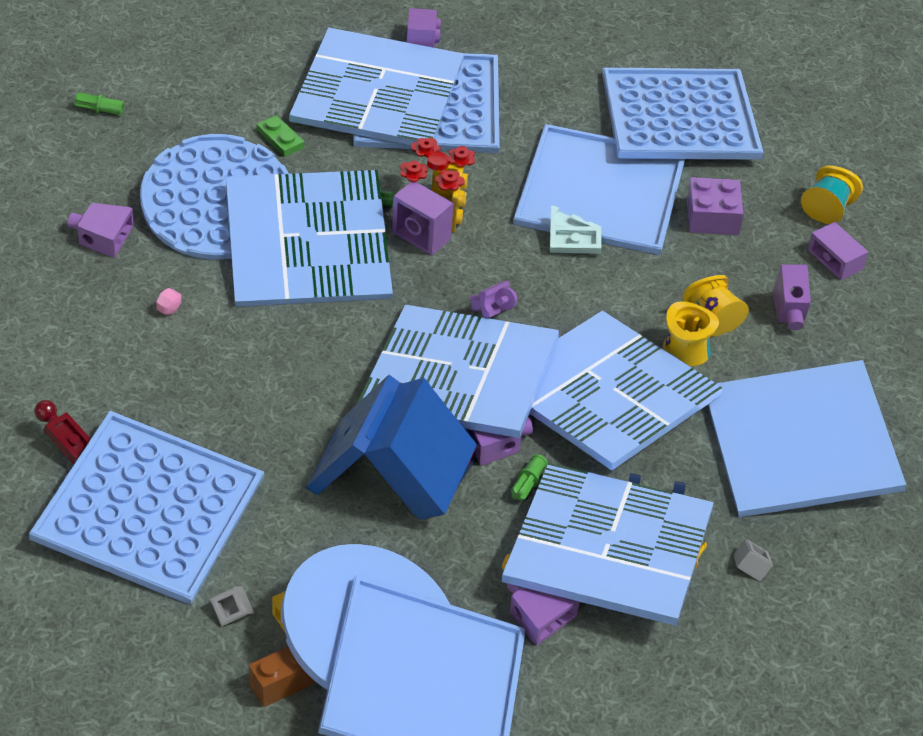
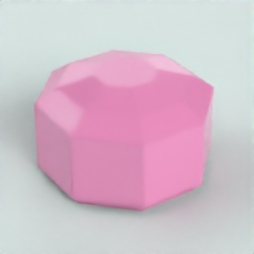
[156,288,182,315]

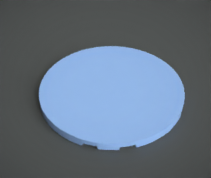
[140,134,289,260]
[281,544,450,690]

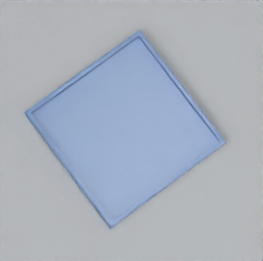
[513,124,685,255]
[708,360,906,518]
[318,575,526,736]

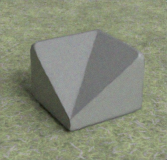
[733,539,773,581]
[210,586,254,627]

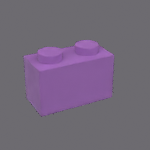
[407,8,441,48]
[808,222,868,280]

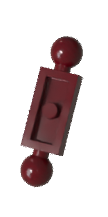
[34,400,91,465]

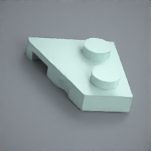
[550,206,601,254]

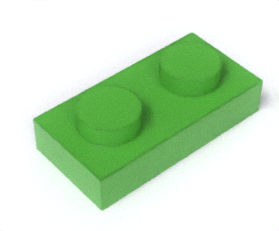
[257,115,305,157]

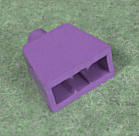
[68,203,134,258]
[772,264,811,330]
[464,418,533,466]
[507,584,580,646]

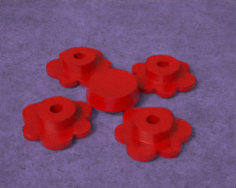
[400,138,475,191]

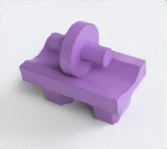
[470,281,517,318]

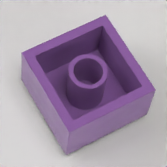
[687,177,743,235]
[392,182,453,255]

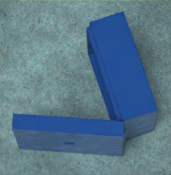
[306,375,477,520]

